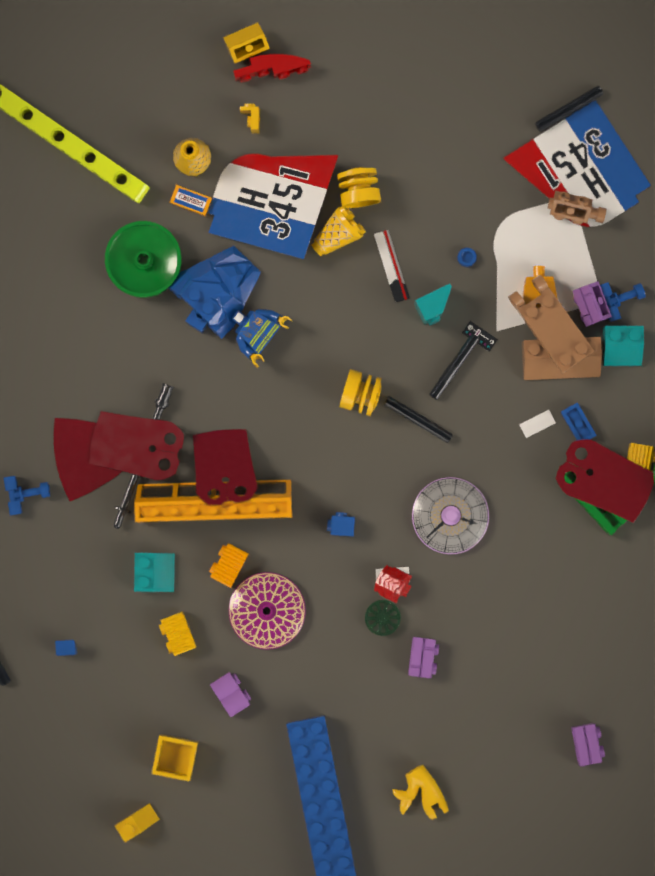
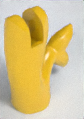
[392,764,449,820]

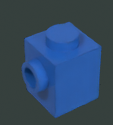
[185,309,208,333]
[327,512,355,537]

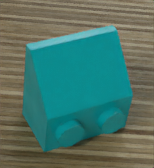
[414,284,452,326]
[603,326,644,366]
[134,553,175,592]

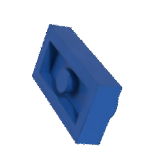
[560,402,597,440]

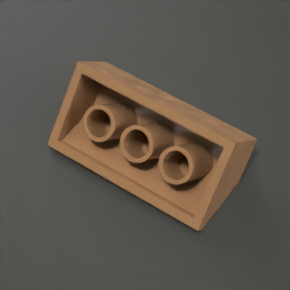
[522,337,602,380]

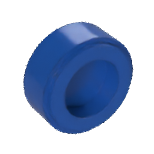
[457,248,477,267]

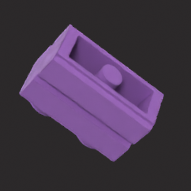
[573,281,612,327]
[408,637,439,678]
[571,723,605,766]

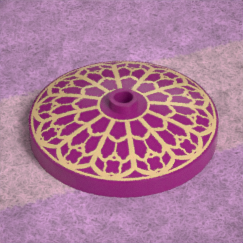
[229,572,306,649]

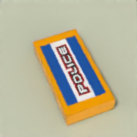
[170,185,212,217]

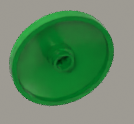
[105,221,182,298]

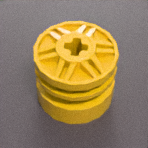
[337,167,381,208]
[339,369,381,416]

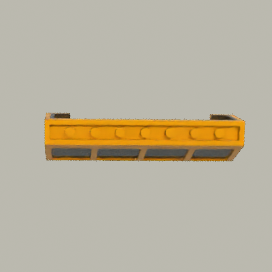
[135,480,292,523]

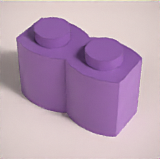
[210,671,251,717]

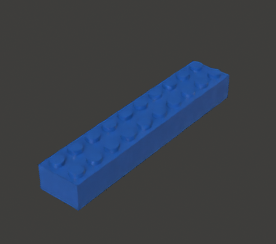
[286,715,356,876]

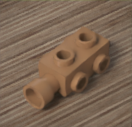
[547,191,607,224]

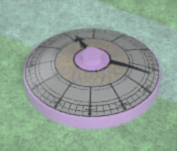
[412,477,489,554]

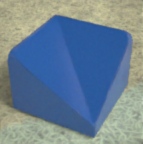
[55,640,77,656]

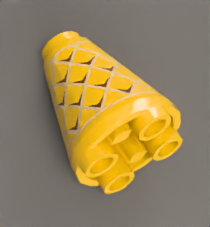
[173,138,211,177]
[312,206,366,256]

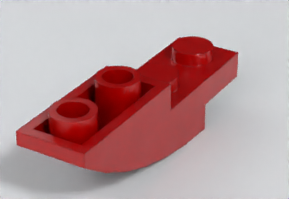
[233,54,311,83]

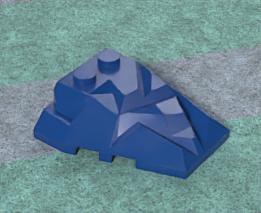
[169,246,261,339]

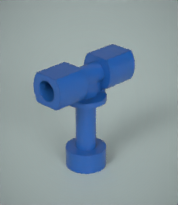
[600,282,646,322]
[3,476,50,515]

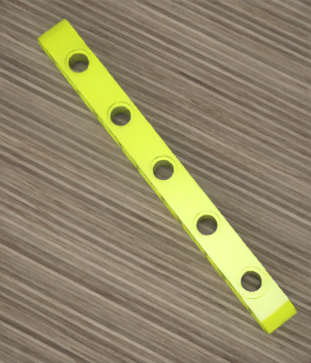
[0,84,150,203]

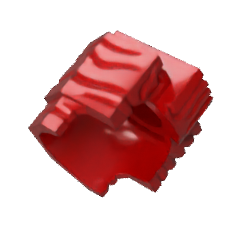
[374,565,412,603]

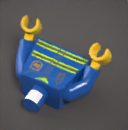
[232,309,293,367]

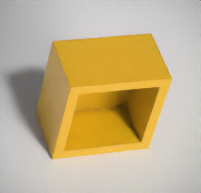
[152,734,199,781]

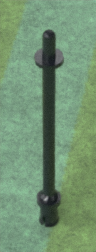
[114,383,174,529]

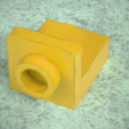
[240,104,260,133]

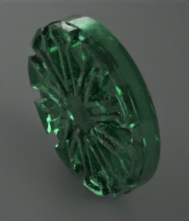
[365,600,401,636]

